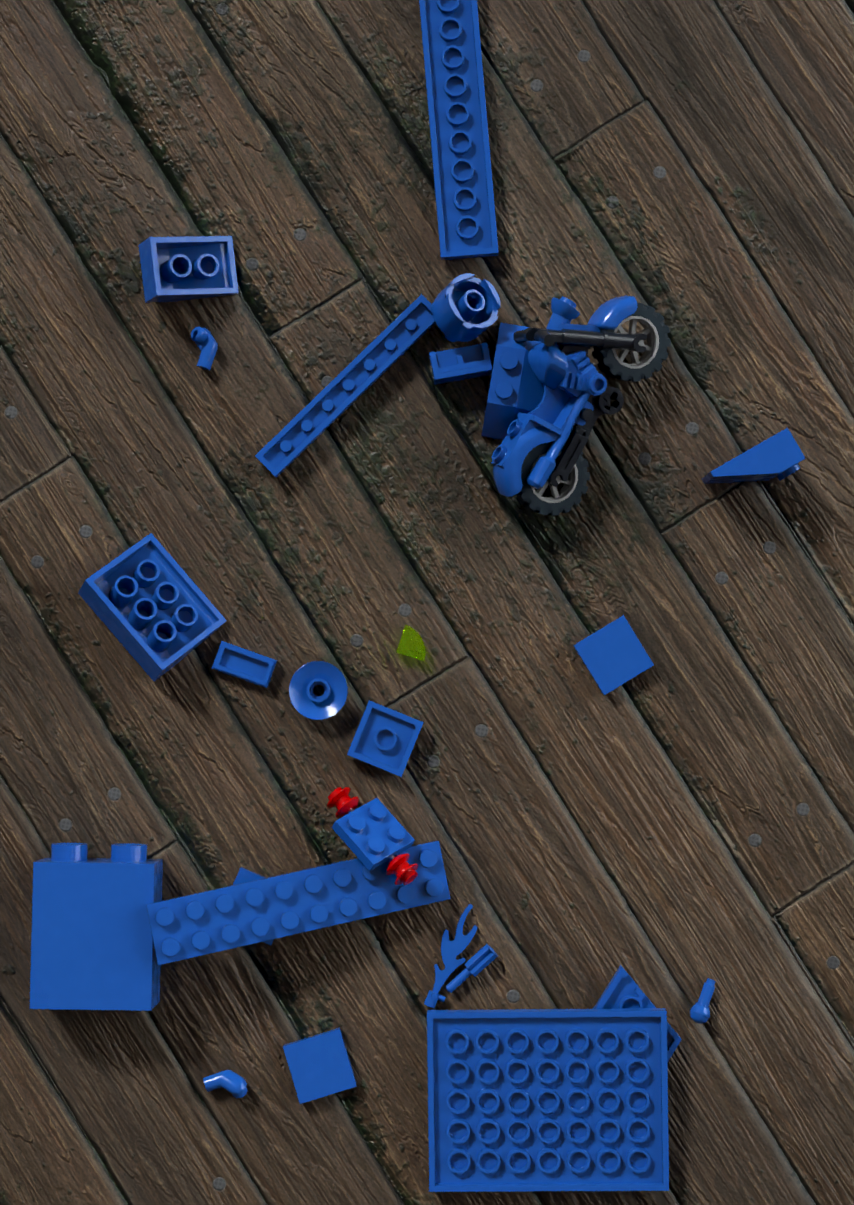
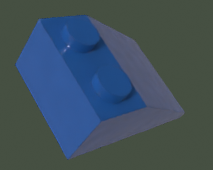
[138,236,239,303]
[702,428,806,484]

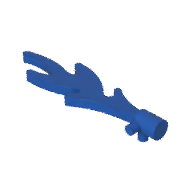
[424,904,477,1008]

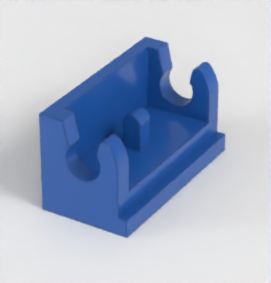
[429,342,492,385]

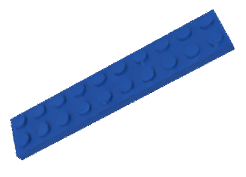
[419,0,499,260]
[146,840,451,965]

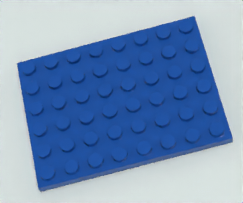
[427,1008,669,1192]

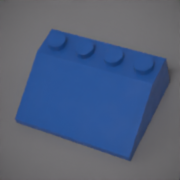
[78,533,227,681]

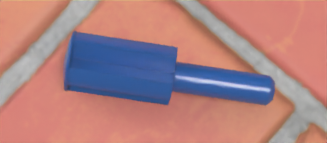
[446,943,498,993]

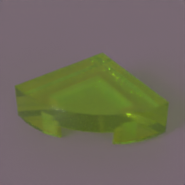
[396,625,425,662]

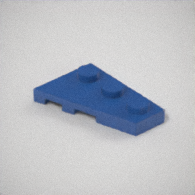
[593,965,682,1063]

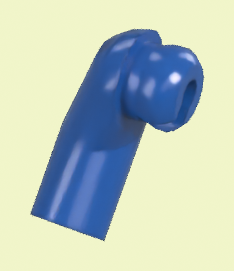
[191,327,218,371]
[203,1070,248,1098]

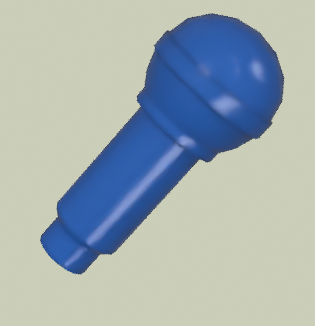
[690,978,716,1024]

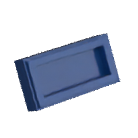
[212,641,277,688]

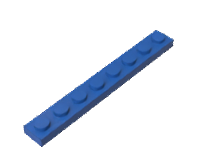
[255,294,436,478]

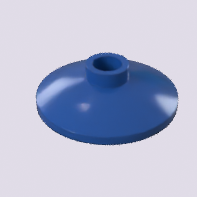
[289,661,348,720]

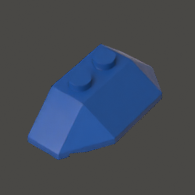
[481,322,544,440]

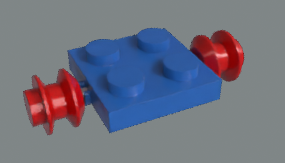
[327,787,419,886]

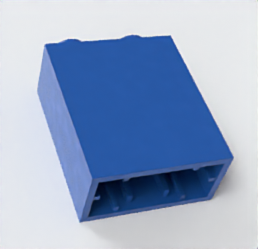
[30,843,163,1011]

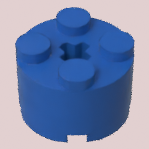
[431,273,500,342]

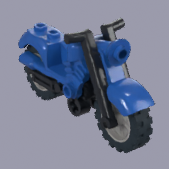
[491,296,671,516]

